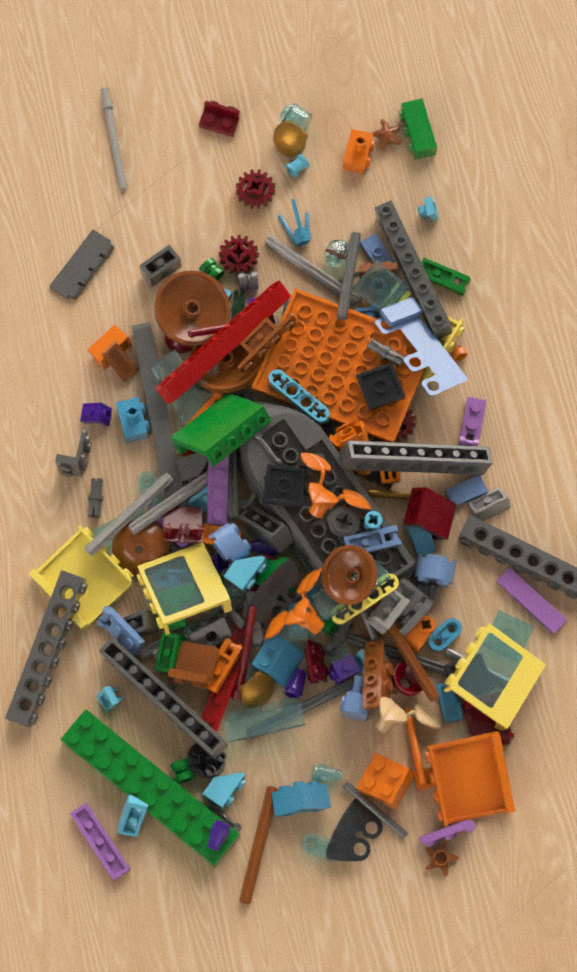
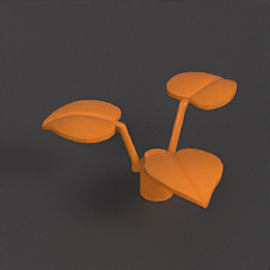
[300,453,373,518]
[265,568,324,640]

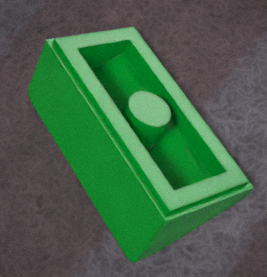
[154,632,186,673]

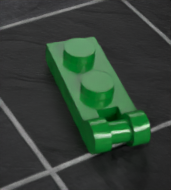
[421,257,471,296]

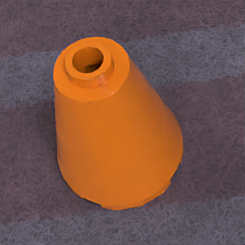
[329,420,372,476]

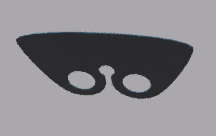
[243,559,303,623]
[326,798,383,862]

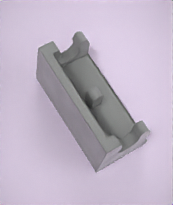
[366,590,410,635]

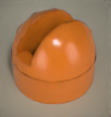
[451,345,468,361]

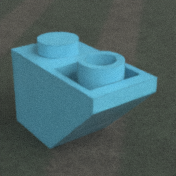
[224,556,268,592]
[203,772,246,810]

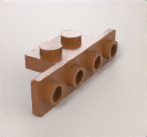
[237,313,297,373]
[362,639,394,710]

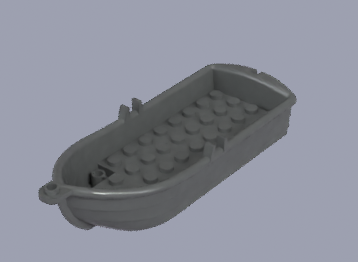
[232,389,416,620]

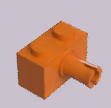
[343,129,375,174]

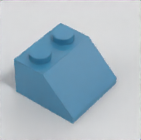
[251,634,305,687]

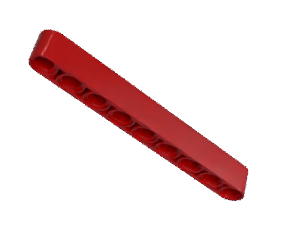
[156,280,291,405]

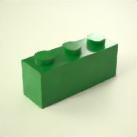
[398,98,437,160]

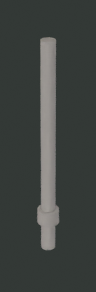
[101,88,127,191]

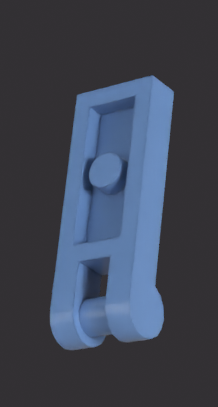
[344,525,402,553]
[97,606,145,656]

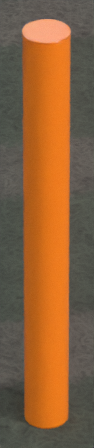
[404,708,427,785]

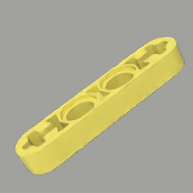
[331,574,399,625]

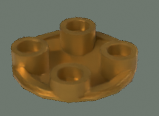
[273,120,308,157]
[239,671,275,709]

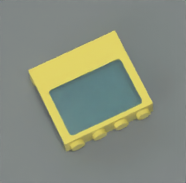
[136,543,232,635]
[444,624,546,731]

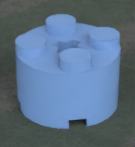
[208,523,251,567]
[414,553,457,588]

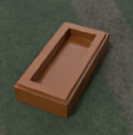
[101,341,139,383]

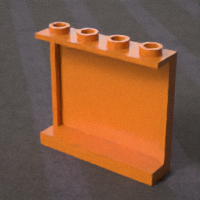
[425,731,516,827]

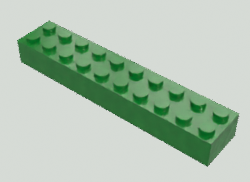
[60,709,240,868]

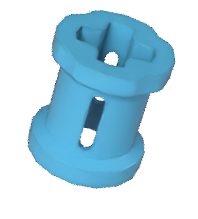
[285,154,310,178]
[363,511,382,531]

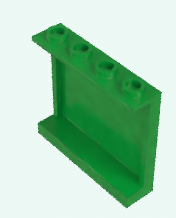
[170,393,272,467]

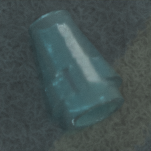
[312,763,342,783]

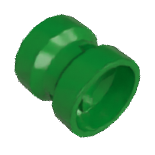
[199,258,225,281]
[170,758,195,784]

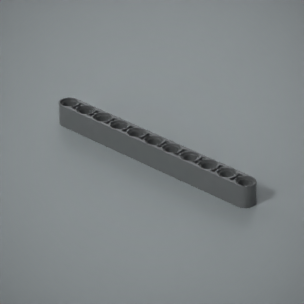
[132,322,187,507]

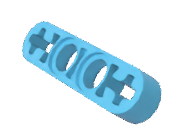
[269,369,329,424]

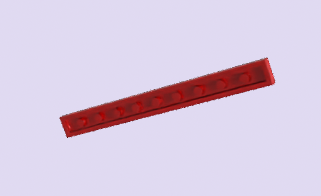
[201,554,277,732]

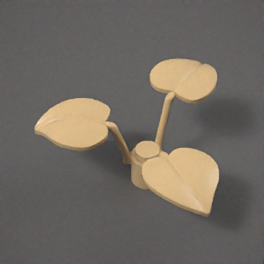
[375,683,442,734]

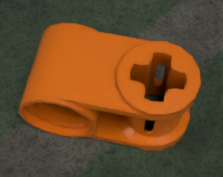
[404,616,435,654]

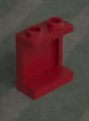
[403,487,457,540]
[462,691,515,746]

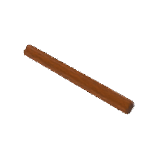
[371,600,440,702]
[239,786,278,904]

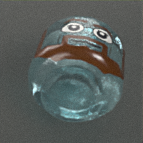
[323,240,349,267]

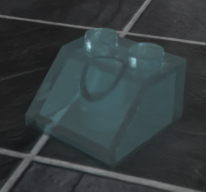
[352,260,409,313]

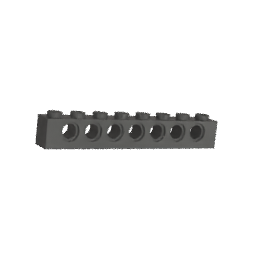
[374,200,452,339]
[340,441,493,475]
[458,515,577,599]
[5,570,88,728]
[99,637,229,760]

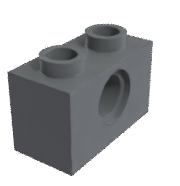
[139,245,182,288]
[184,611,233,647]

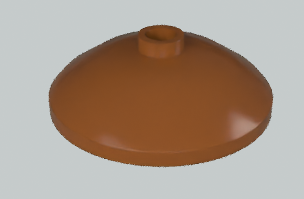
[112,519,170,576]
[322,545,378,605]

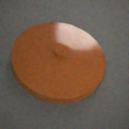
[154,270,230,346]
[190,344,265,393]

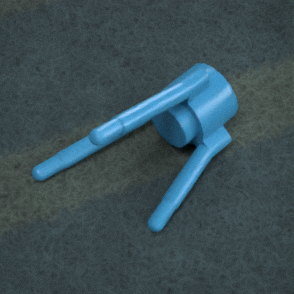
[278,199,312,246]

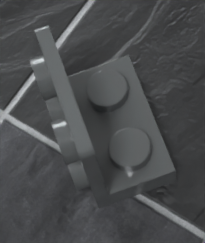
[396,577,434,636]

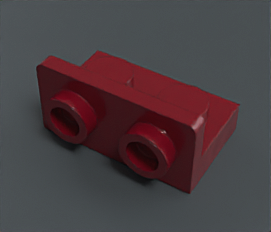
[199,101,240,137]

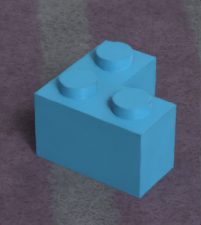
[271,781,331,817]

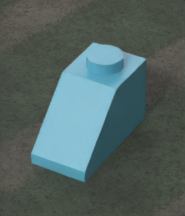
[402,519,436,557]

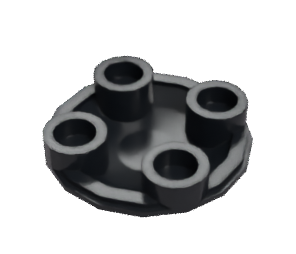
[188,743,227,778]

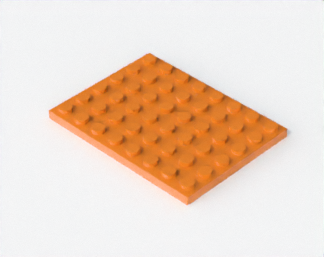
[252,288,426,443]

